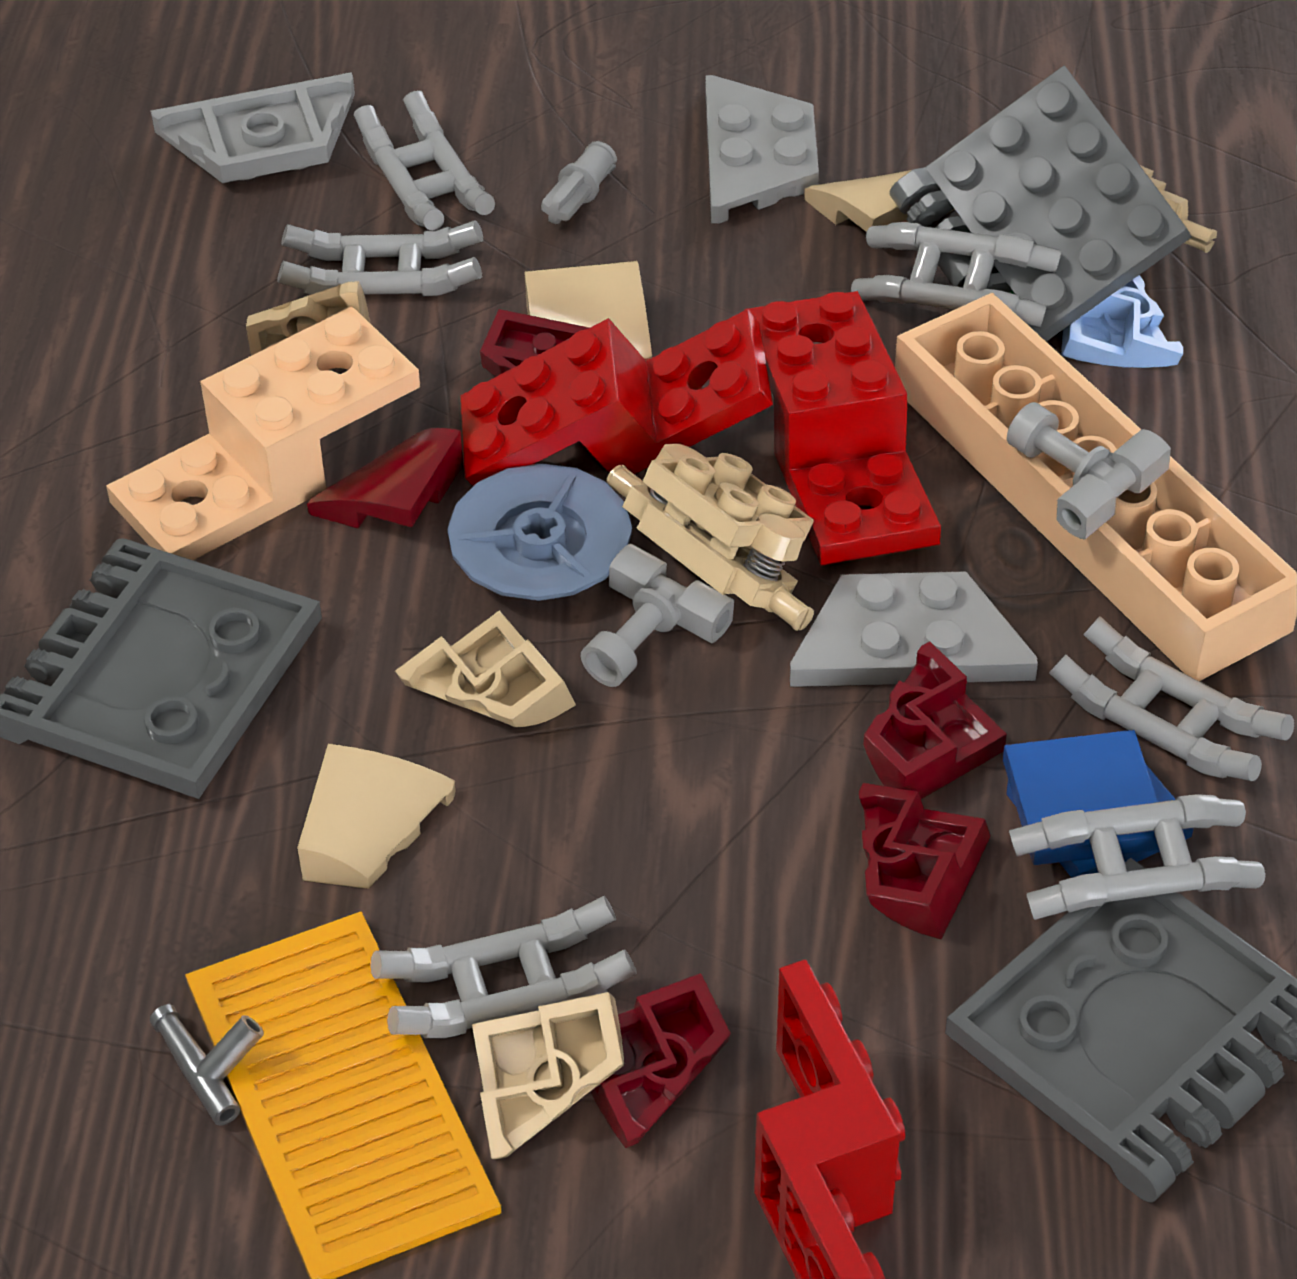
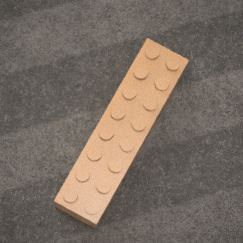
[895,292,1297,682]

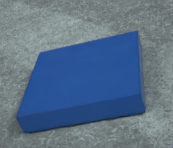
[1003,730,1159,865]

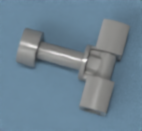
[1007,402,1171,539]
[581,544,734,687]

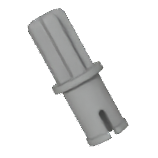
[541,141,617,224]

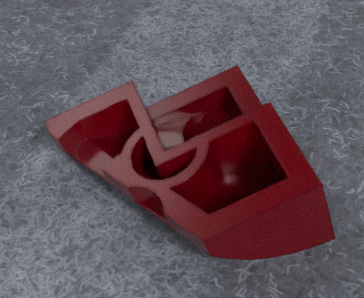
[307,428,463,529]
[863,641,1007,799]
[859,783,991,940]
[590,973,731,1148]

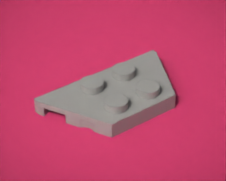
[151,73,355,183]
[705,75,819,223]
[790,572,1038,687]

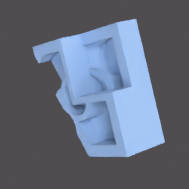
[1061,275,1183,368]

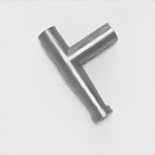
[150,1004,264,1125]

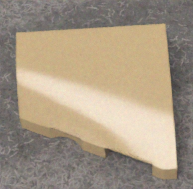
[804,170,955,232]
[525,261,652,361]
[246,281,370,356]
[395,610,576,727]
[297,744,456,889]
[472,992,624,1160]

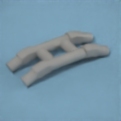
[354,90,495,231]
[277,220,483,296]
[851,222,1061,327]
[1049,616,1294,781]
[1009,794,1265,920]
[371,896,637,1038]

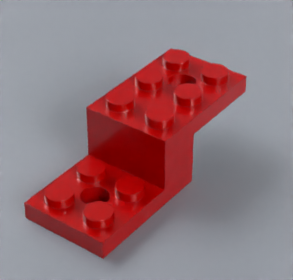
[744,291,941,565]
[460,309,773,486]
[754,959,906,1279]

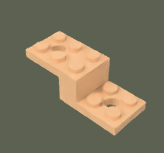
[106,306,420,560]

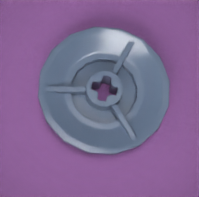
[447,463,632,601]

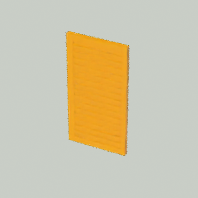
[185,911,502,1279]

